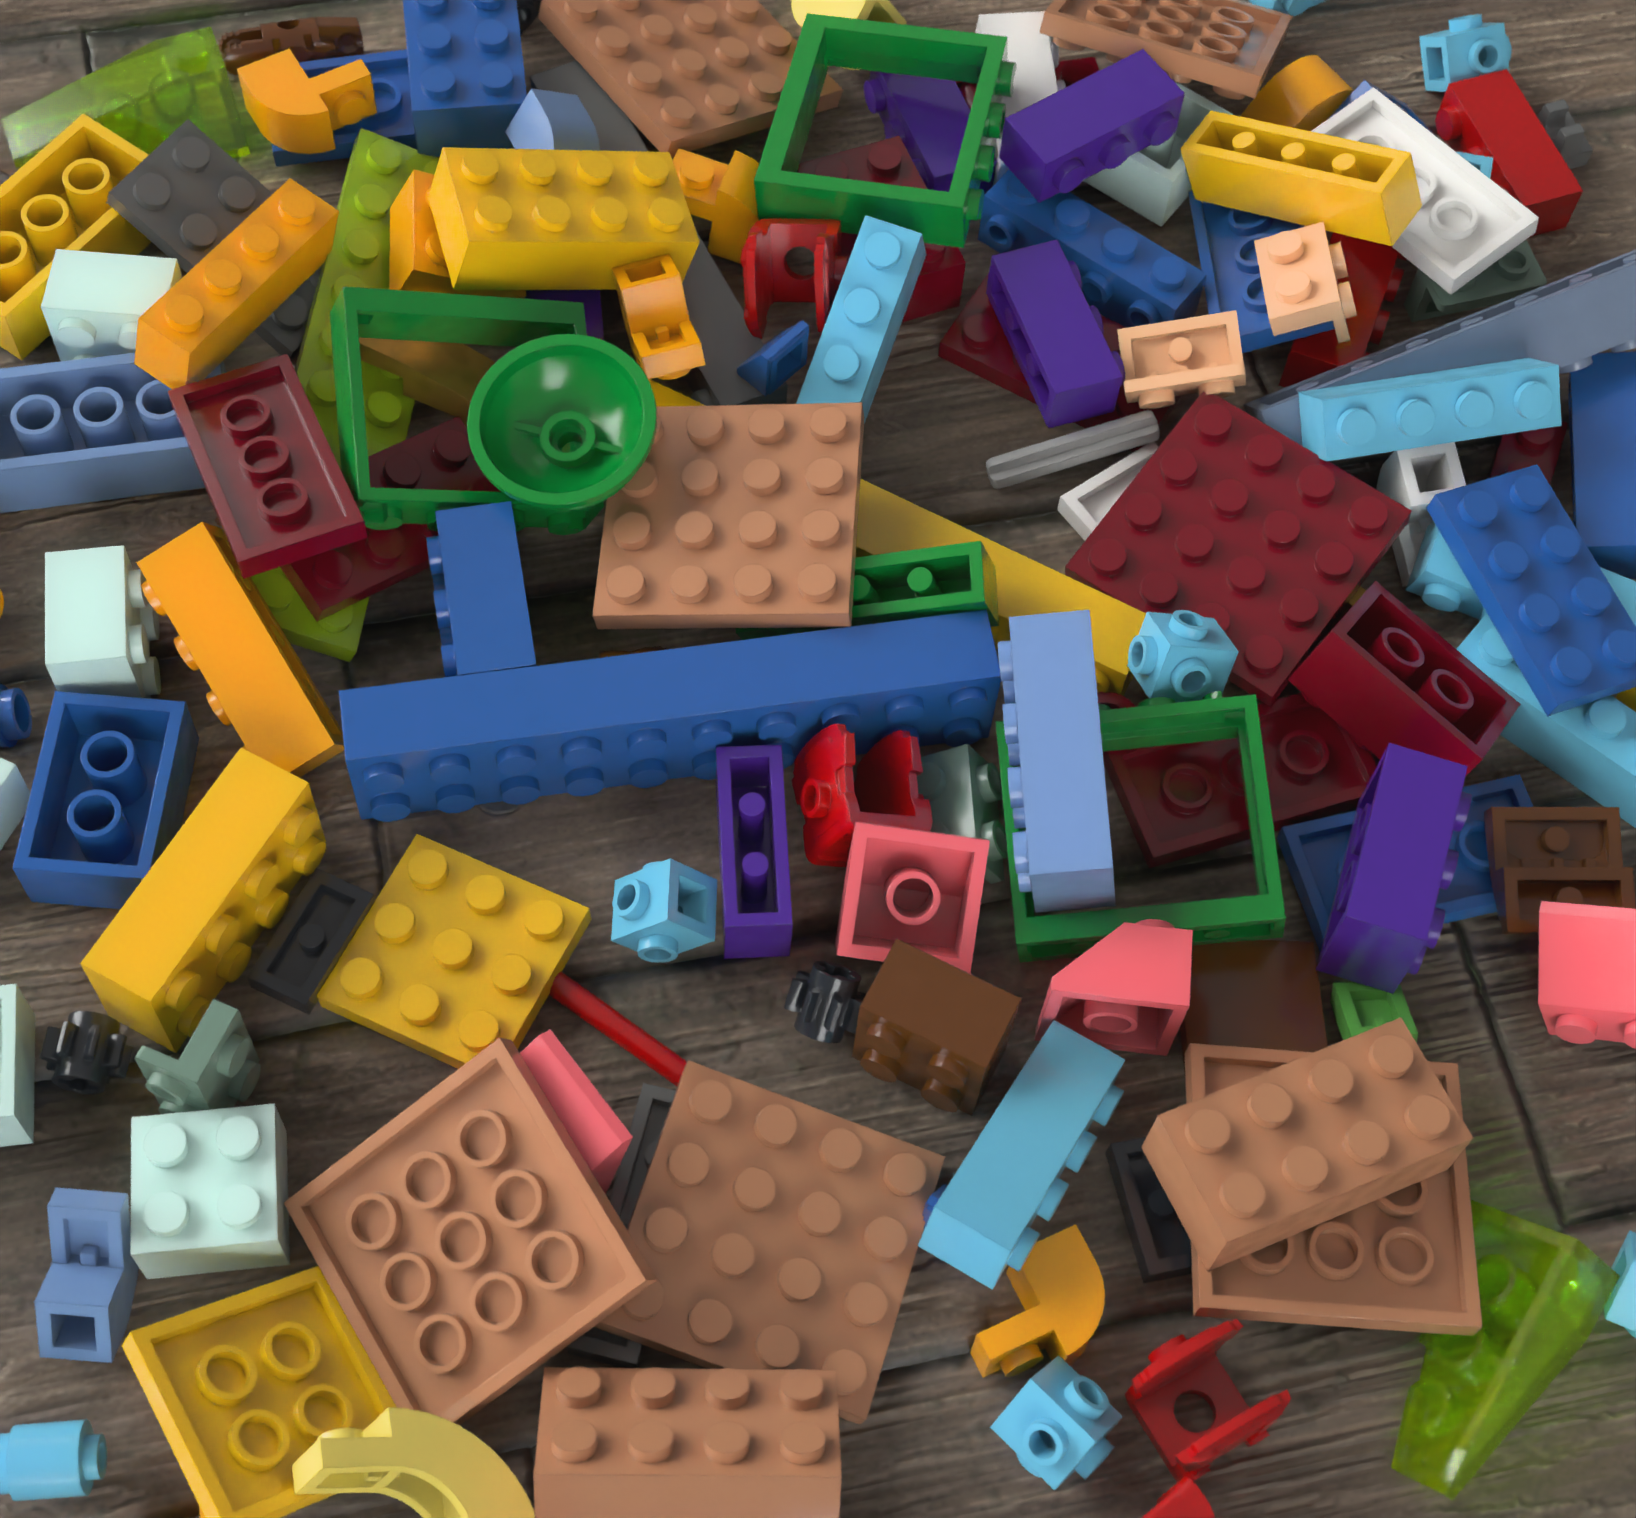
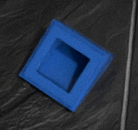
[736,320,809,396]

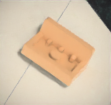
[1254,222,1357,343]
[1117,310,1246,409]

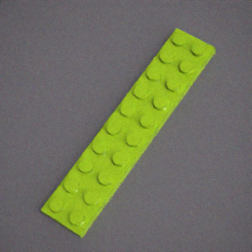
[251,128,439,662]

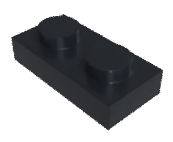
[247,868,375,1015]
[1105,1137,1192,1284]

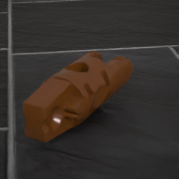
[218,17,364,77]

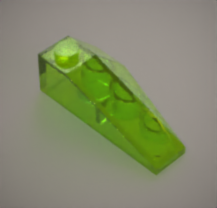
[1,27,250,168]
[1391,1199,1620,1501]

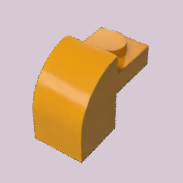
[237,48,377,154]
[1240,55,1354,131]
[673,148,759,264]
[612,253,706,380]
[970,1224,1105,1378]

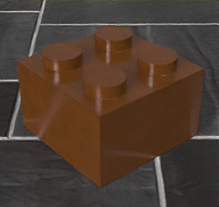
[852,939,1021,1116]

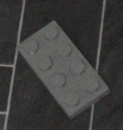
[106,119,322,360]

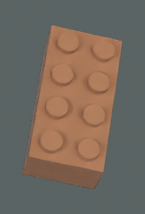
[1141,1017,1473,1272]
[534,1367,842,1518]

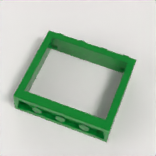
[754,13,1017,248]
[330,286,604,535]
[995,691,1286,963]

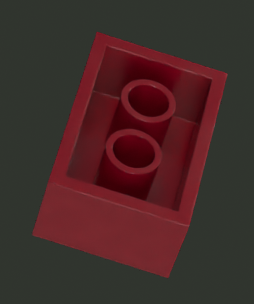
[797,136,966,323]
[1288,580,1521,777]

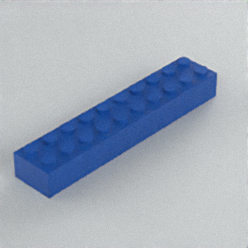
[339,610,1001,822]

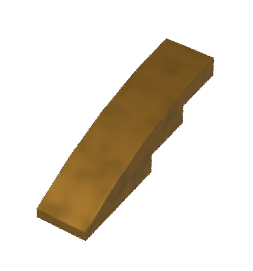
[359,338,495,427]

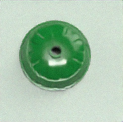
[467,334,657,511]

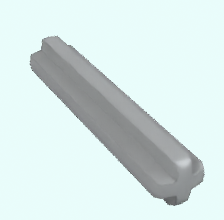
[986,410,1160,489]

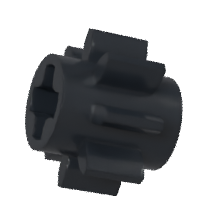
[784,961,866,1043]
[40,1011,133,1094]

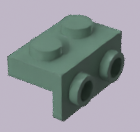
[1404,240,1547,322]
[917,744,1008,884]
[134,999,261,1114]

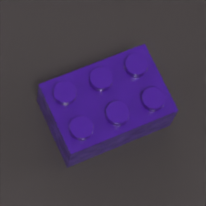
[1316,743,1472,994]

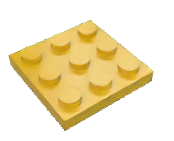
[317,834,592,1069]
[122,1266,397,1518]

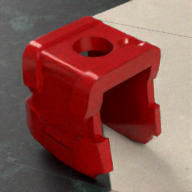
[741,218,850,339]
[791,723,932,867]
[1125,1319,1291,1482]

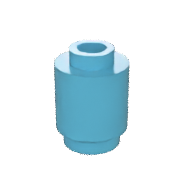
[0,1419,107,1501]

